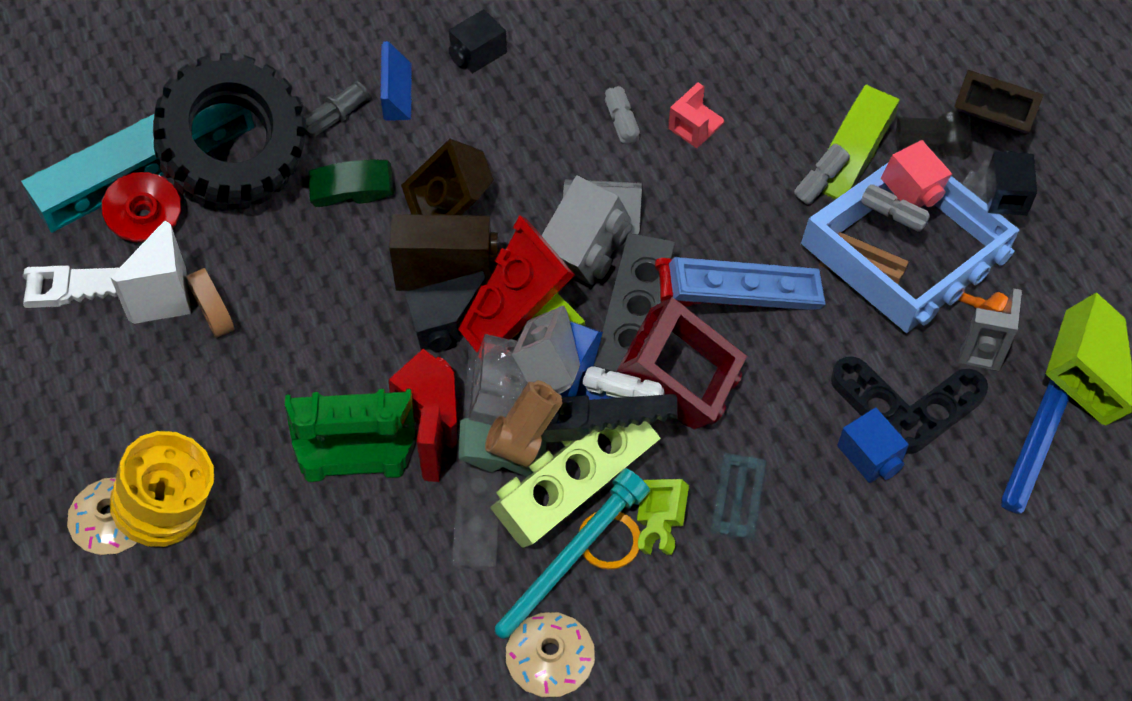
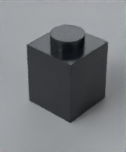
[448,9,507,74]
[985,151,1037,216]

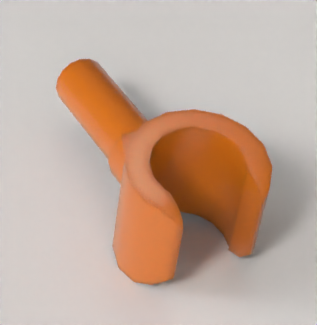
[958,292,1009,313]

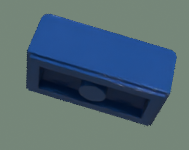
[381,41,411,121]

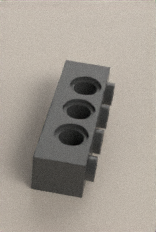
[594,233,675,373]

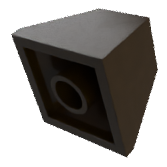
[401,138,494,215]

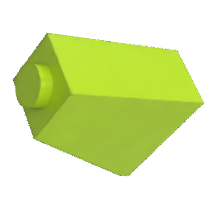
[1046,292,1132,425]

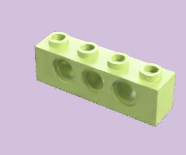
[490,421,661,548]

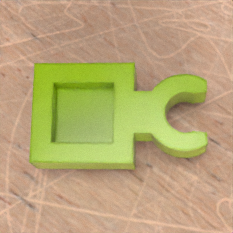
[637,479,689,555]

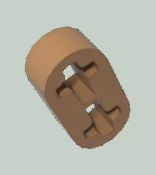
[185,268,235,338]

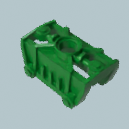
[284,389,416,482]

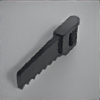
[541,394,678,442]

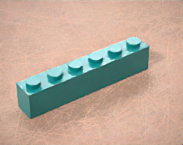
[21,103,255,233]

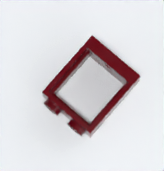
[616,297,747,429]

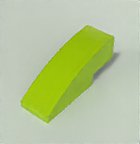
[821,84,900,199]

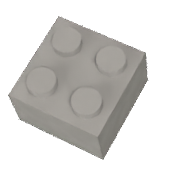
[542,175,632,286]

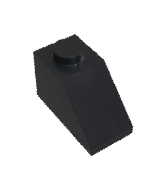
[405,271,486,351]

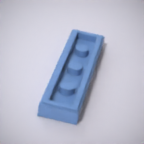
[669,257,826,310]

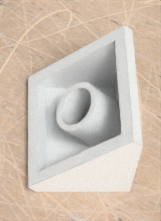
[110,221,191,324]

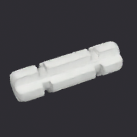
[583,366,664,398]

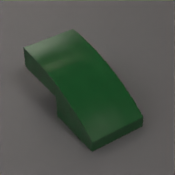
[309,159,393,207]

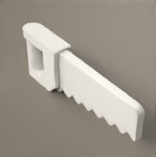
[23,266,119,308]

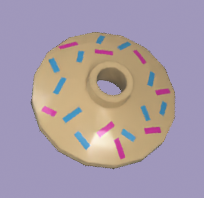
[67,477,137,555]
[506,612,595,697]

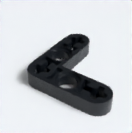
[831,356,988,454]

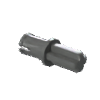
[304,81,370,137]

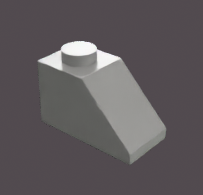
[512,305,580,394]

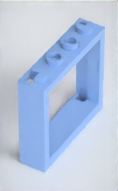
[801,163,1019,333]

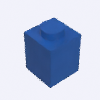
[837,407,909,484]

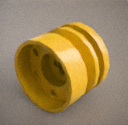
[110,431,214,547]

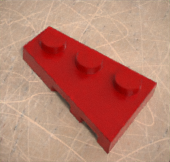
[458,215,575,361]

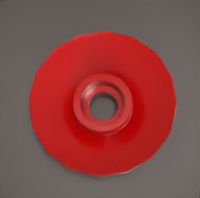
[102,172,181,242]

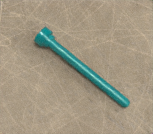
[495,468,650,639]

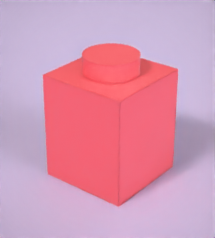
[881,140,952,207]

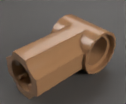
[485,380,562,468]

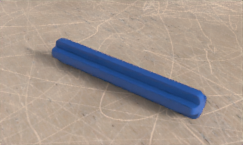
[1001,379,1070,514]

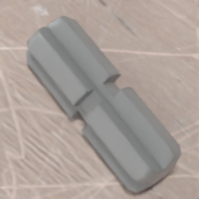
[605,86,640,144]
[794,144,850,205]
[861,185,929,231]

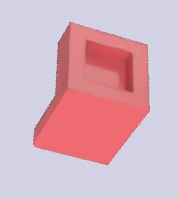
[668,82,724,148]

